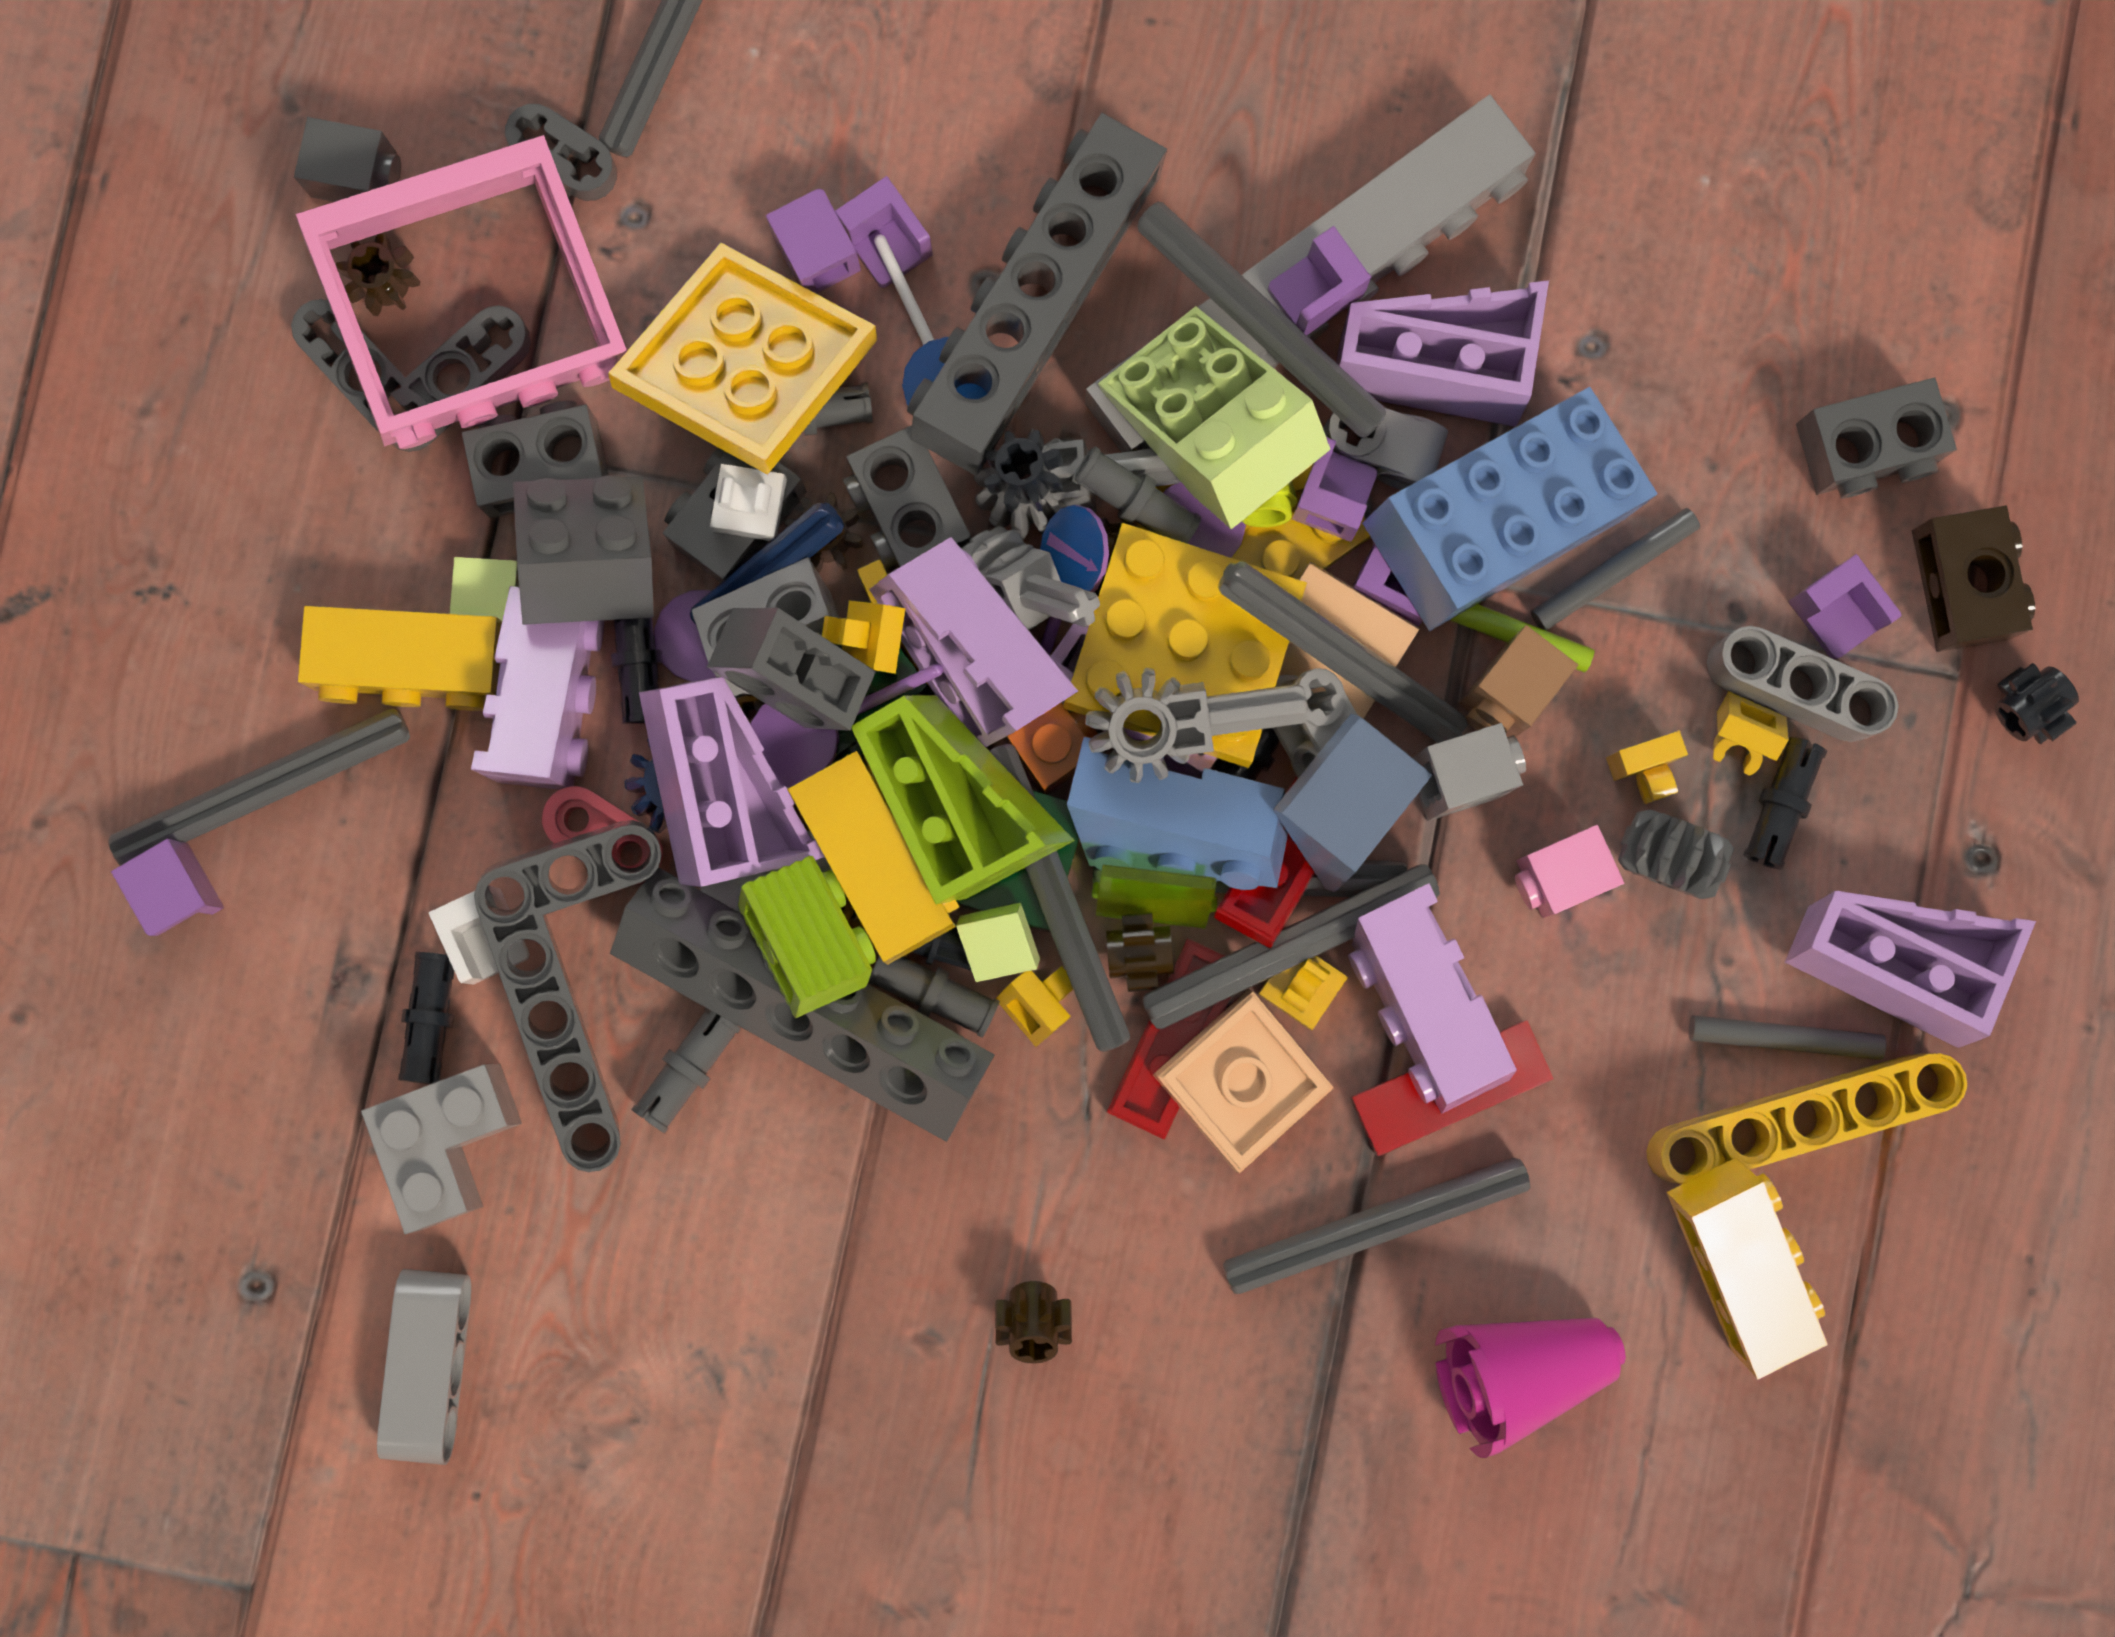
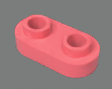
[542,786,663,886]

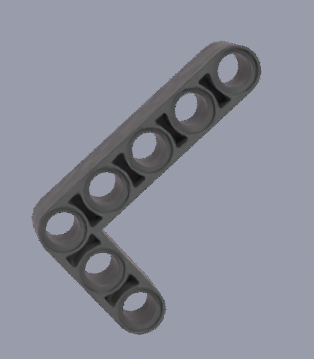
[474,820,661,1172]

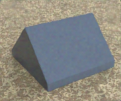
[1273,713,1433,893]

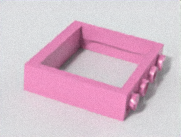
[296,135,627,449]

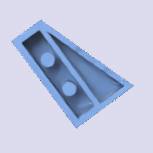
[1067,737,1288,890]

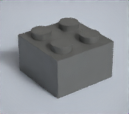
[513,475,654,625]

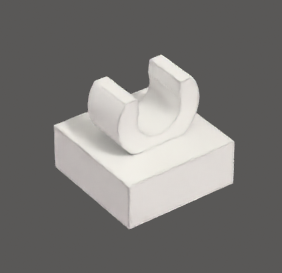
[710,464,787,541]

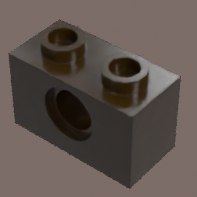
[1912,505,2035,652]

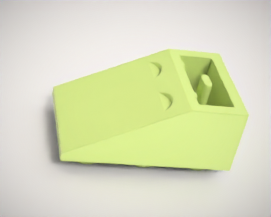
[1098,306,1331,529]

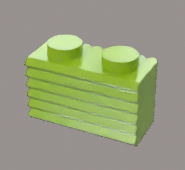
[738,856,876,1018]

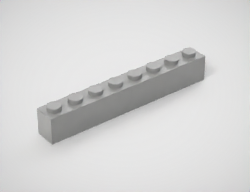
[1085,94,1536,452]

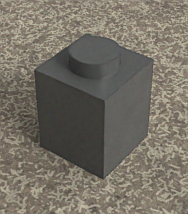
[294,117,401,202]

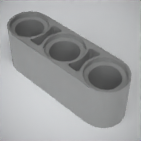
[1707,626,1899,742]
[377,1269,472,1465]

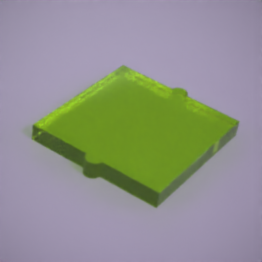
[1092,864,1218,929]

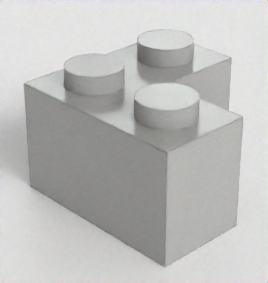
[361,1064,522,1235]

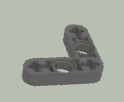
[291,299,531,452]

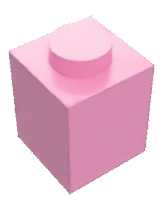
[1515,825,1625,918]

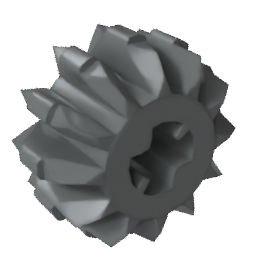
[1618,809,1734,899]

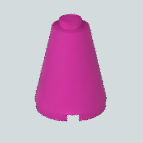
[1435,1318,1626,1458]

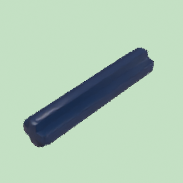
[689,503,844,624]

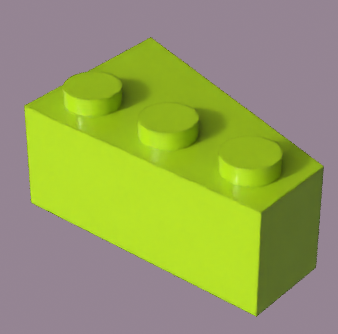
[852,695,1075,904]

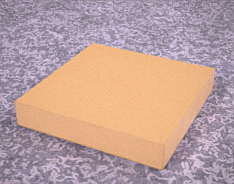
[1279,562,1420,719]
[1153,990,1334,1174]

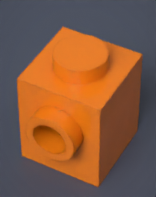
[1007,702,1098,795]

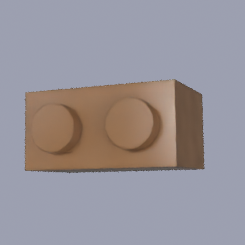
[1458,625,1578,737]

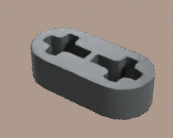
[505,104,617,201]

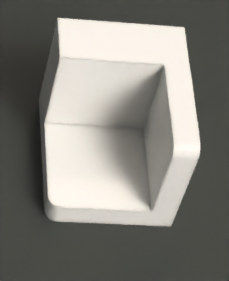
[428,885,529,985]

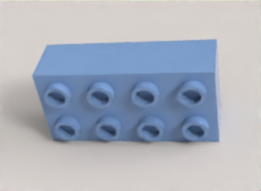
[1362,387,1658,632]

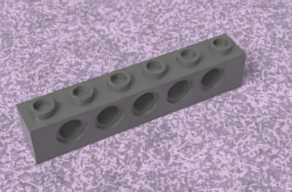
[907,113,1167,476]
[610,867,995,1142]

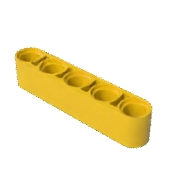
[1646,1053,1967,1185]

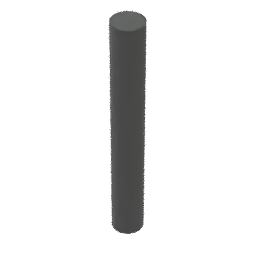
[1530,508,1700,631]
[1689,1015,1886,1060]

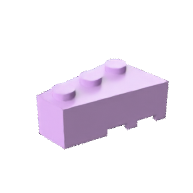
[1336,281,1549,427]
[869,537,1078,747]
[471,586,604,790]
[639,677,825,887]
[1348,883,1517,1114]
[1785,891,2036,1048]

